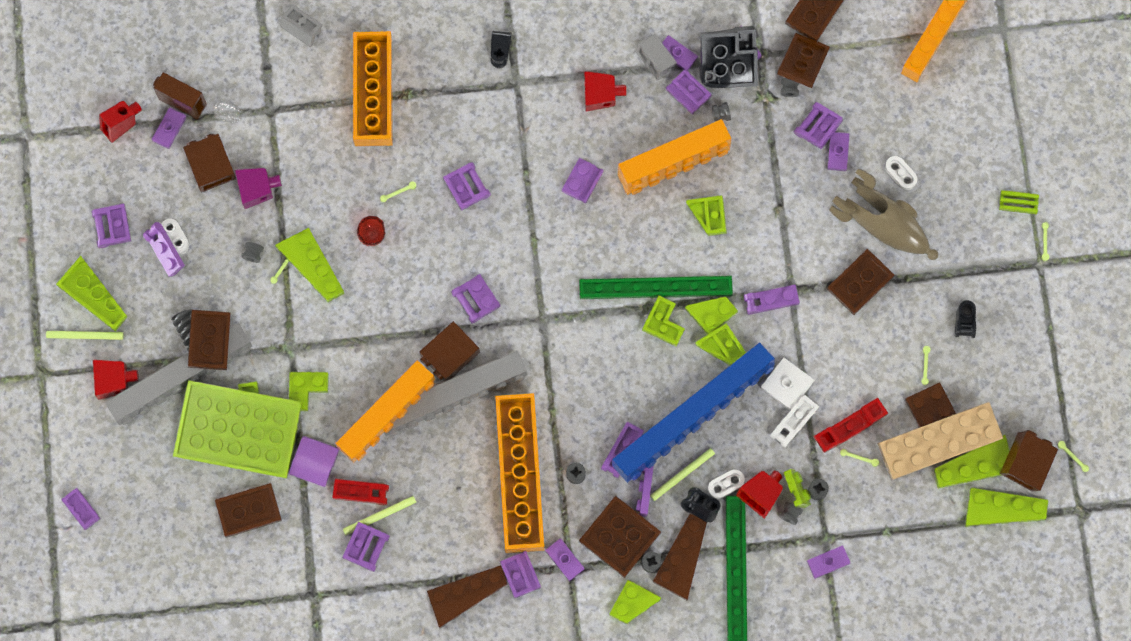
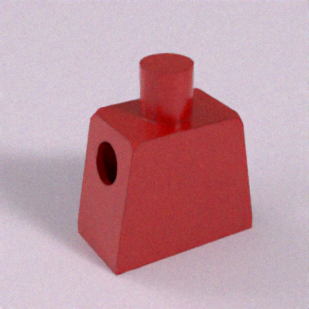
[584,72,627,112]
[99,101,142,143]
[93,360,139,400]
[736,471,783,519]

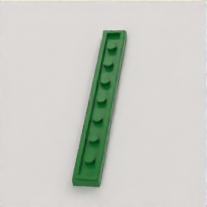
[579,276,733,299]
[725,496,747,641]

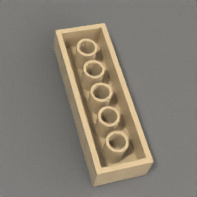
[877,402,1003,480]

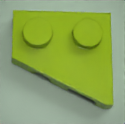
[686,195,727,236]
[685,296,738,335]
[695,323,746,365]
[784,469,811,508]
[609,580,661,624]

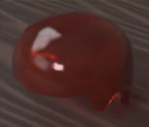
[357,216,386,247]

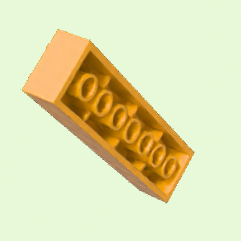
[495,393,545,553]

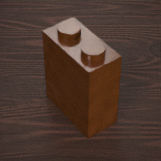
[153,72,207,120]
[183,134,236,193]
[419,321,480,381]
[1000,430,1058,492]

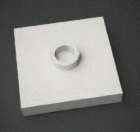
[760,358,815,411]

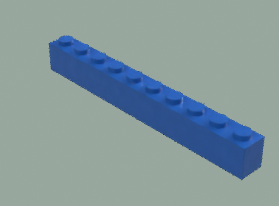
[612,342,775,483]

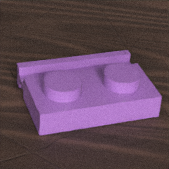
[666,69,712,115]
[562,158,604,204]
[500,551,541,598]

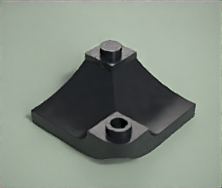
[699,26,758,88]

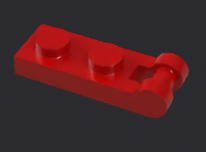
[332,479,389,505]

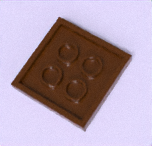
[579,496,661,578]

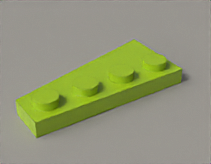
[275,228,345,302]
[56,256,127,332]
[934,434,1010,489]
[965,488,1048,527]

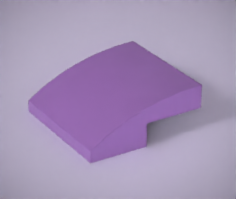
[289,436,339,487]

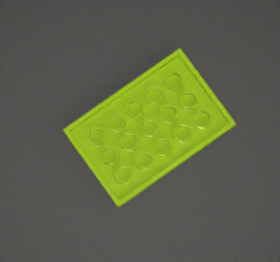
[173,380,303,478]

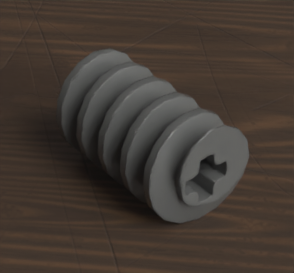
[171,309,193,352]

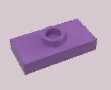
[662,35,698,71]
[152,107,187,149]
[827,132,850,171]
[61,488,101,530]
[545,538,585,582]
[807,545,851,579]

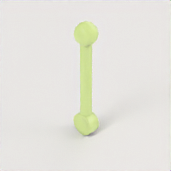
[380,181,416,202]
[1041,222,1049,261]
[270,259,289,284]
[921,346,931,385]
[1057,441,1089,472]
[840,449,879,467]

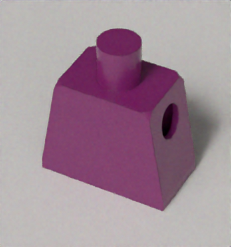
[235,168,282,209]

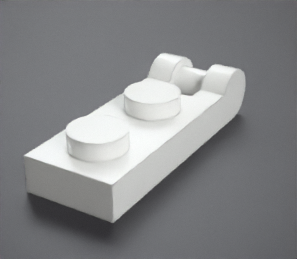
[770,395,819,448]

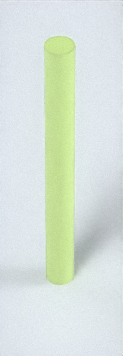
[46,331,124,340]
[650,448,715,501]
[343,496,417,536]

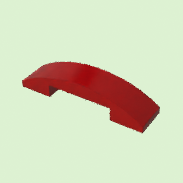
[814,398,888,453]

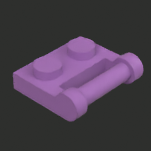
[793,102,843,149]
[443,162,491,211]
[91,204,131,248]
[451,274,501,324]
[342,522,390,572]

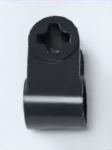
[491,31,511,69]
[955,300,976,338]
[681,487,721,522]

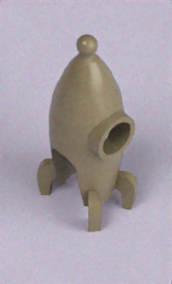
[829,169,939,260]

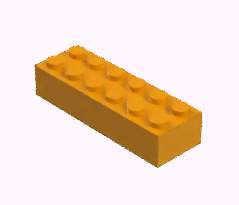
[353,31,393,146]
[618,119,732,195]

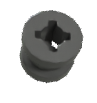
[780,77,800,97]
[712,102,731,122]
[242,242,264,263]
[566,462,586,484]
[808,479,829,501]
[779,502,803,525]
[642,551,662,573]

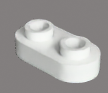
[885,156,917,190]
[162,219,189,255]
[708,470,745,499]

